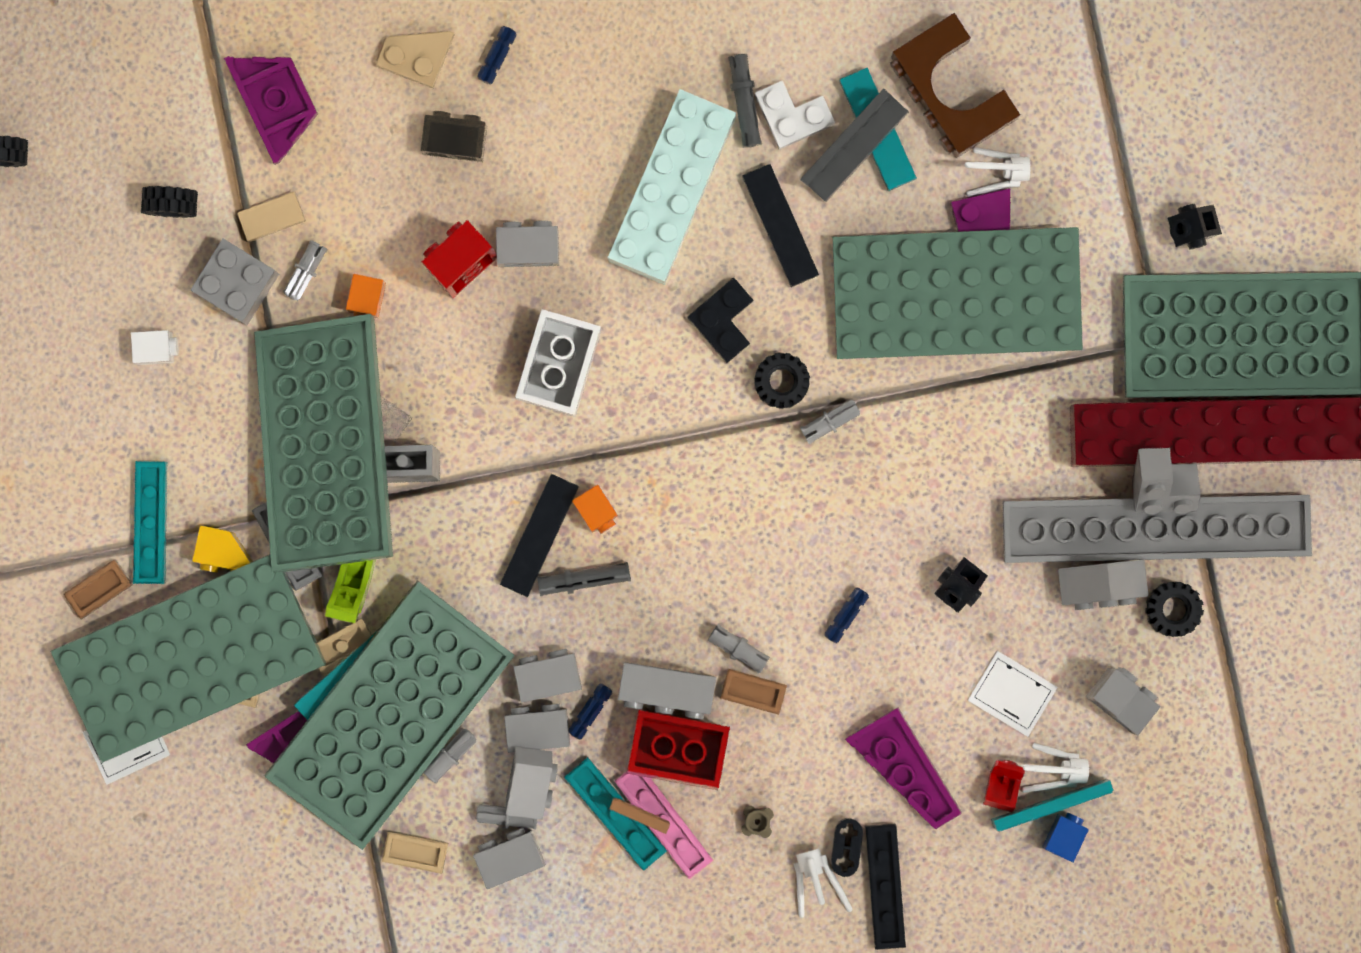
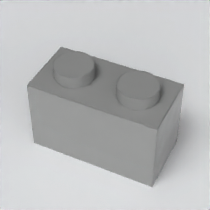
[496,221,559,267]
[385,445,440,483]
[513,649,582,703]
[504,704,570,753]
[506,747,558,820]
[473,828,545,890]

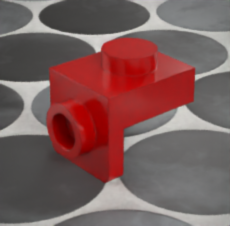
[983,760,1025,813]

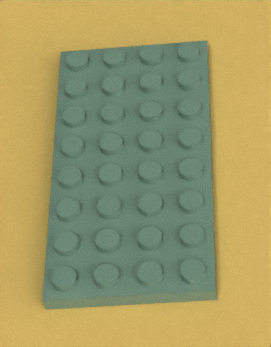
[833,227,1083,359]
[1123,272,1361,398]
[254,314,393,573]
[50,554,326,763]
[264,580,515,850]

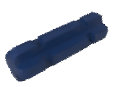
[478,26,516,84]
[825,587,869,643]
[568,683,613,740]

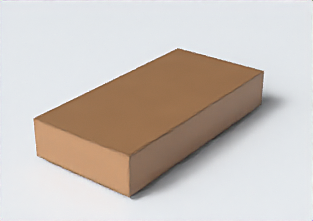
[63,560,133,619]
[720,669,787,715]
[609,797,670,834]

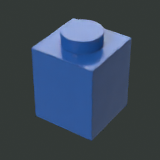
[1042,812,1089,863]

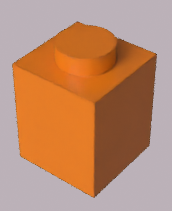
[346,274,386,319]
[572,484,618,534]

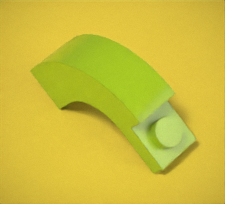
[325,559,376,623]

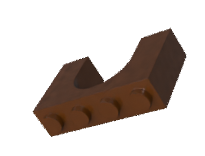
[890,12,1020,158]

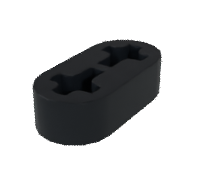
[831,818,863,877]

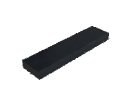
[742,164,819,288]
[500,474,579,597]
[865,824,906,950]

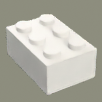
[515,309,602,417]

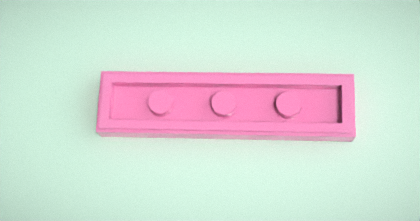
[614,772,713,879]

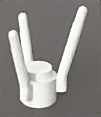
[964,147,1031,197]
[1022,743,1089,793]
[793,849,852,918]

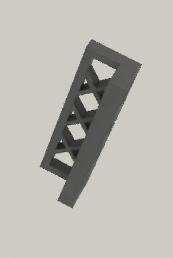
[800,88,909,202]

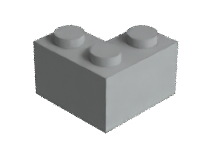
[1132,448,1201,514]
[1058,560,1148,610]
[1086,667,1161,736]

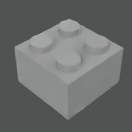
[191,238,279,325]

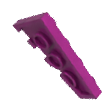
[950,188,1011,232]
[845,707,962,829]

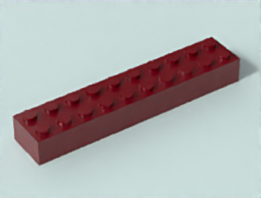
[1070,398,1361,467]

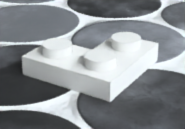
[755,80,835,150]

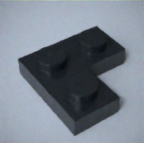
[688,278,754,363]

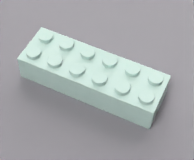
[608,89,736,285]

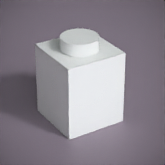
[131,330,179,365]

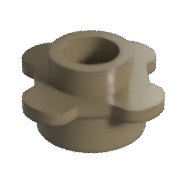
[741,806,774,838]

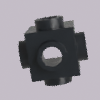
[1167,204,1222,250]
[934,557,988,613]

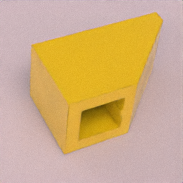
[192,526,253,573]

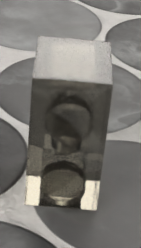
[420,111,488,162]

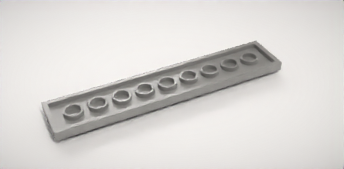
[1002,495,1312,563]

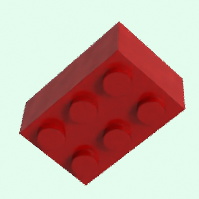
[421,220,497,298]
[627,710,730,791]

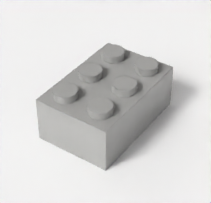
[618,662,716,719]

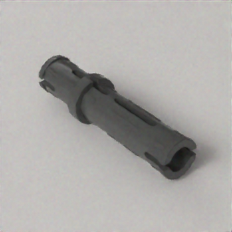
[728,54,762,148]
[537,562,631,597]

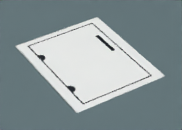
[968,651,1058,737]
[82,730,170,785]

